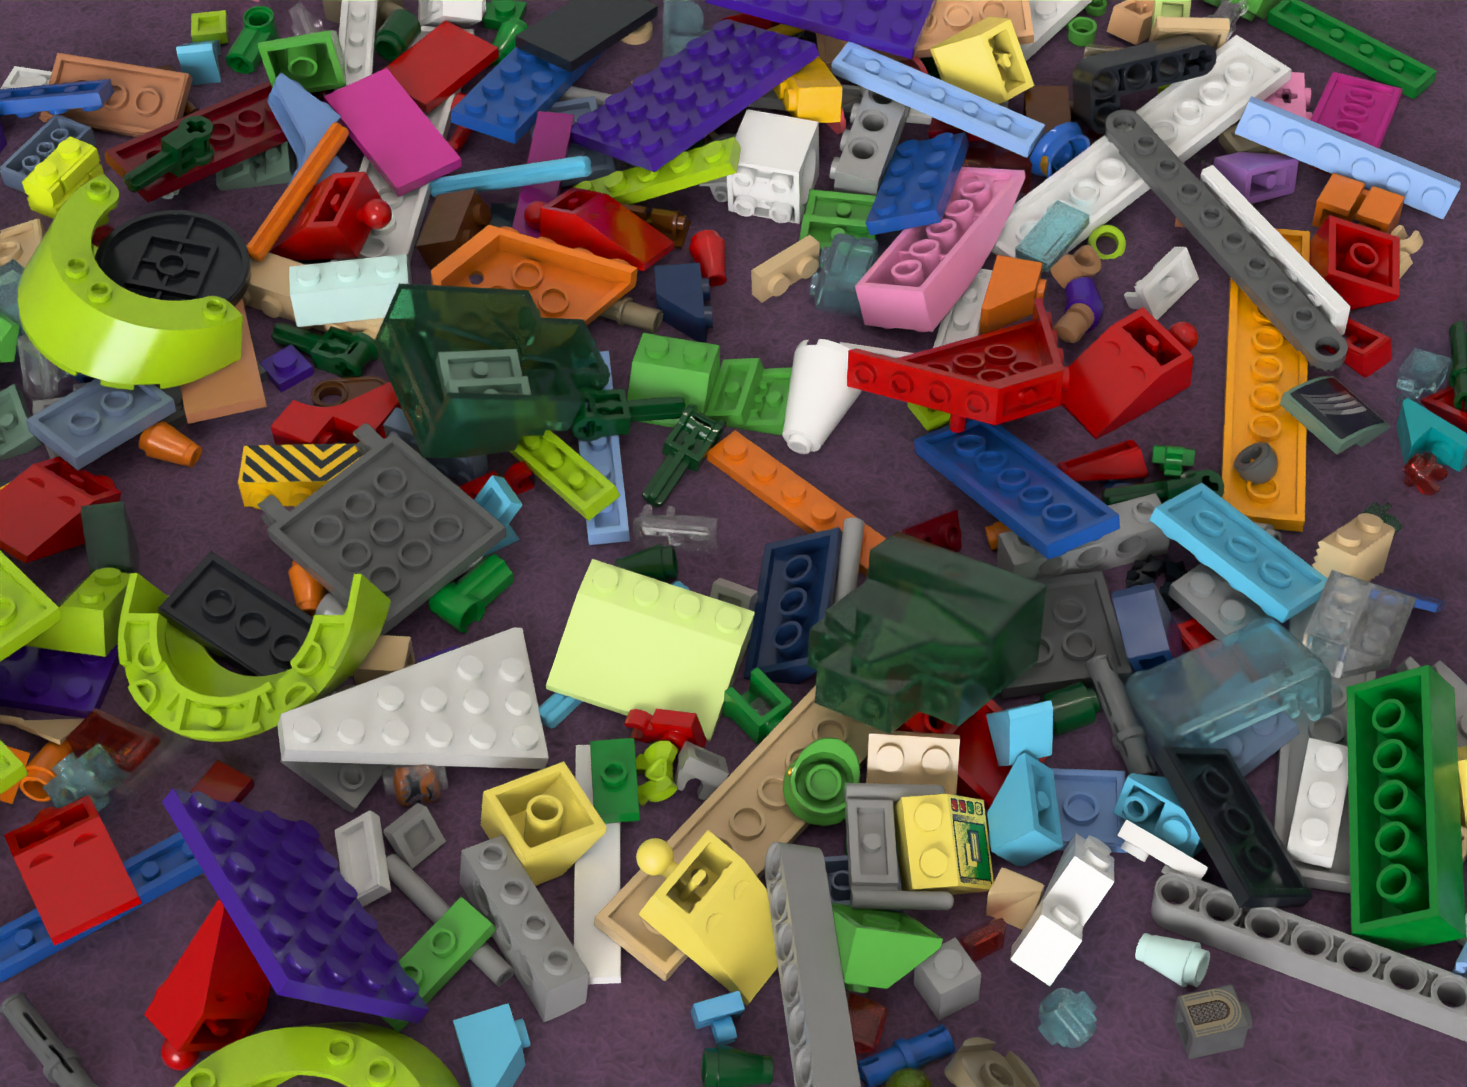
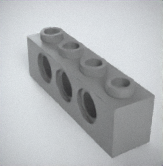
[829,86,911,196]
[997,493,1170,583]
[459,834,590,1022]

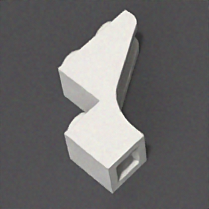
[1010,833,1114,986]

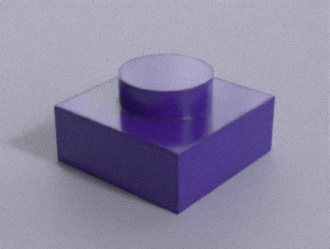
[259,344,314,393]

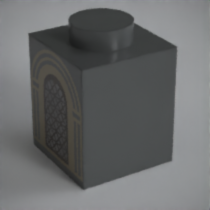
[1173,984,1252,1059]

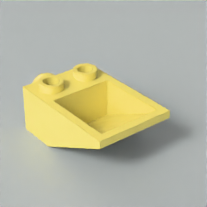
[636,830,778,1005]

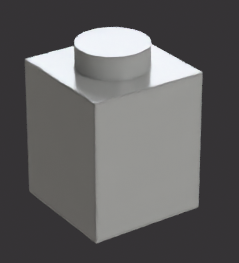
[914,937,981,1021]

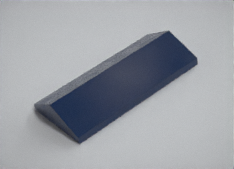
[744,527,843,684]

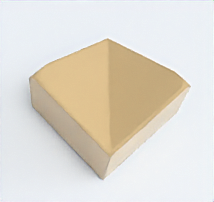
[986,868,1045,930]

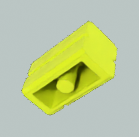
[22,136,104,219]

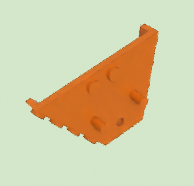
[425,225,638,424]

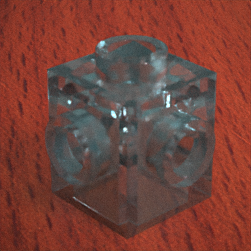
[42,743,127,812]

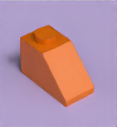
[980,255,1048,334]

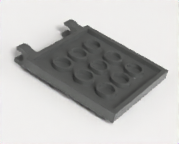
[258,423,507,636]

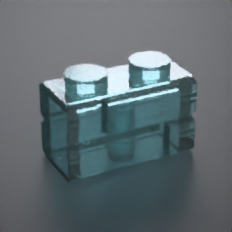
[810,233,879,317]

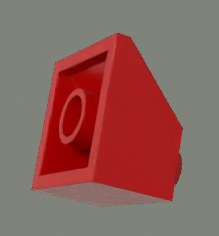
[1309,215,1400,310]

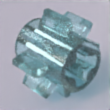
[1037,988,1097,1048]

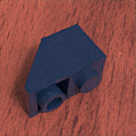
[654,263,713,342]
[1112,583,1183,681]

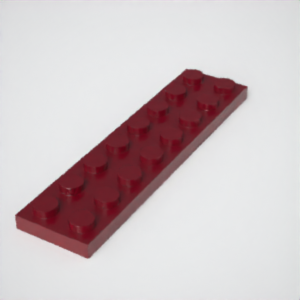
[105,72,374,203]

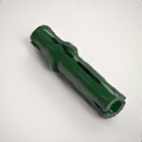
[1449,321,1467,412]

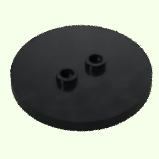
[94,210,251,307]

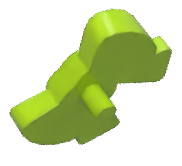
[636,741,678,806]

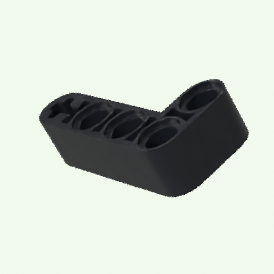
[1073,34,1217,134]

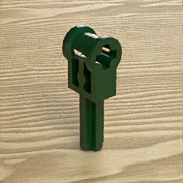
[123,116,214,193]
[271,322,381,378]
[566,387,686,441]
[642,403,727,507]
[1101,470,1224,506]

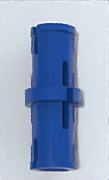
[857,1024,955,1087]

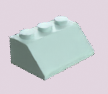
[289,254,414,327]

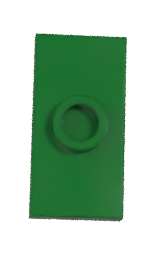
[590,738,640,823]

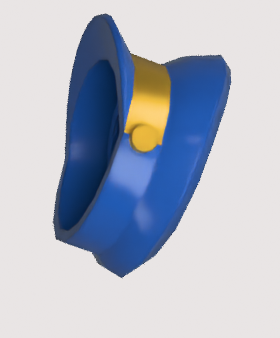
[1028,122,1090,178]

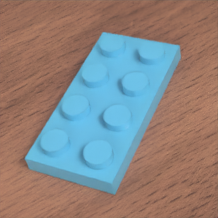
[1149,483,1333,623]

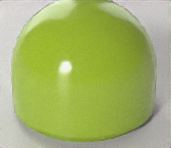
[1087,225,1126,259]

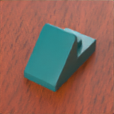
[1396,397,1467,472]

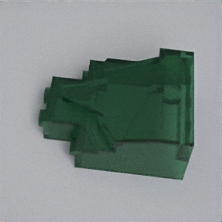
[374,283,611,458]
[807,531,1047,734]

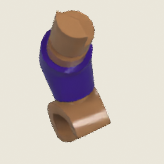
[1050,245,1104,343]

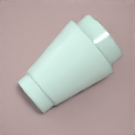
[1135,933,1210,987]

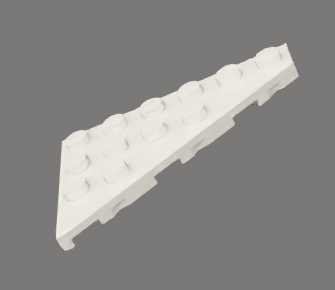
[277,627,549,769]

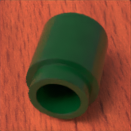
[374,9,421,61]
[1034,682,1100,737]

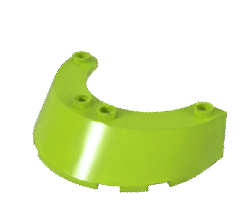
[17,174,243,390]
[118,573,391,742]
[174,1021,461,1087]

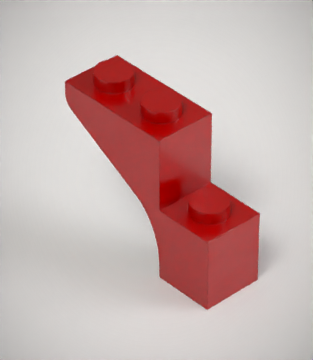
[271,376,422,445]

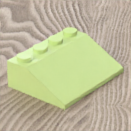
[546,559,755,742]

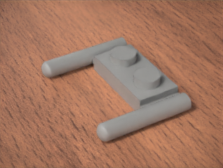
[844,783,954,910]

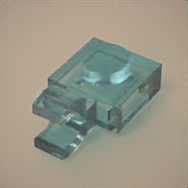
[1396,348,1452,405]

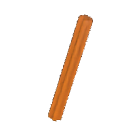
[247,122,349,262]

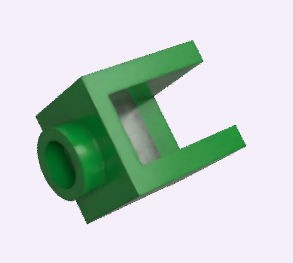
[722,667,793,745]

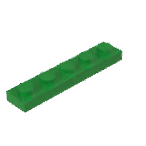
[1267,0,1437,99]

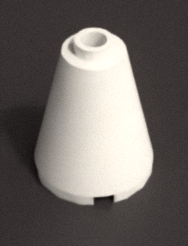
[782,339,863,454]

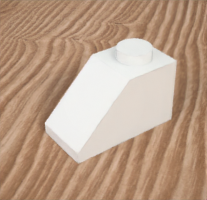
[418,0,486,28]

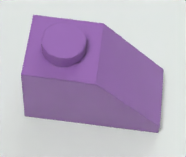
[1214,152,1299,204]

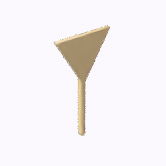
[0,715,86,745]

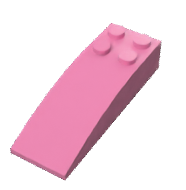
[855,167,1026,332]

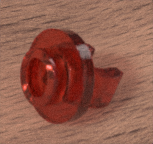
[1403,452,1448,496]

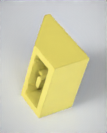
[930,16,1035,104]

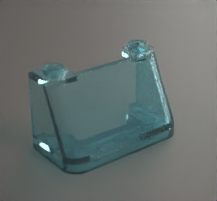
[1124,618,1332,756]

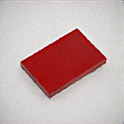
[382,20,499,114]

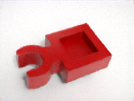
[624,709,707,754]

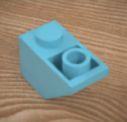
[1113,773,1205,858]

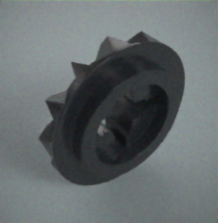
[1126,554,1188,611]

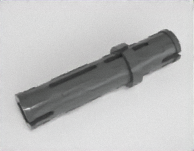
[1085,654,1159,776]
[0,992,100,1087]

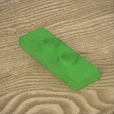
[380,897,497,1032]

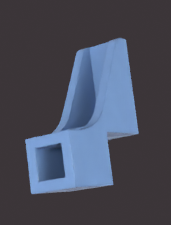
[267,73,348,186]

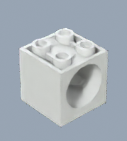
[727,109,819,224]

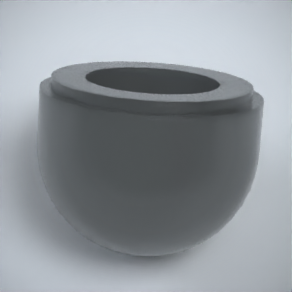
[1234,442,1278,485]

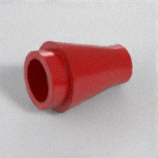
[689,230,727,287]

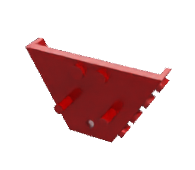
[847,298,1069,433]

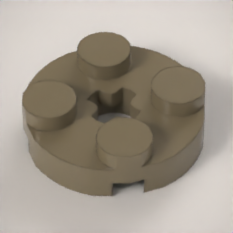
[944,1037,1040,1087]

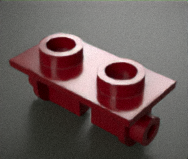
[885,510,962,571]

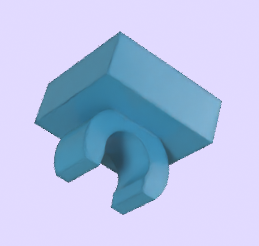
[690,991,745,1045]

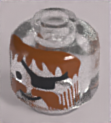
[382,763,449,808]

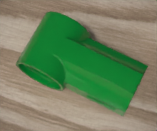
[225,6,280,75]
[429,554,514,634]

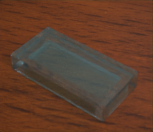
[1015,200,1090,272]

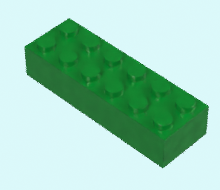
[1346,665,1466,952]

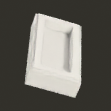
[334,810,391,907]

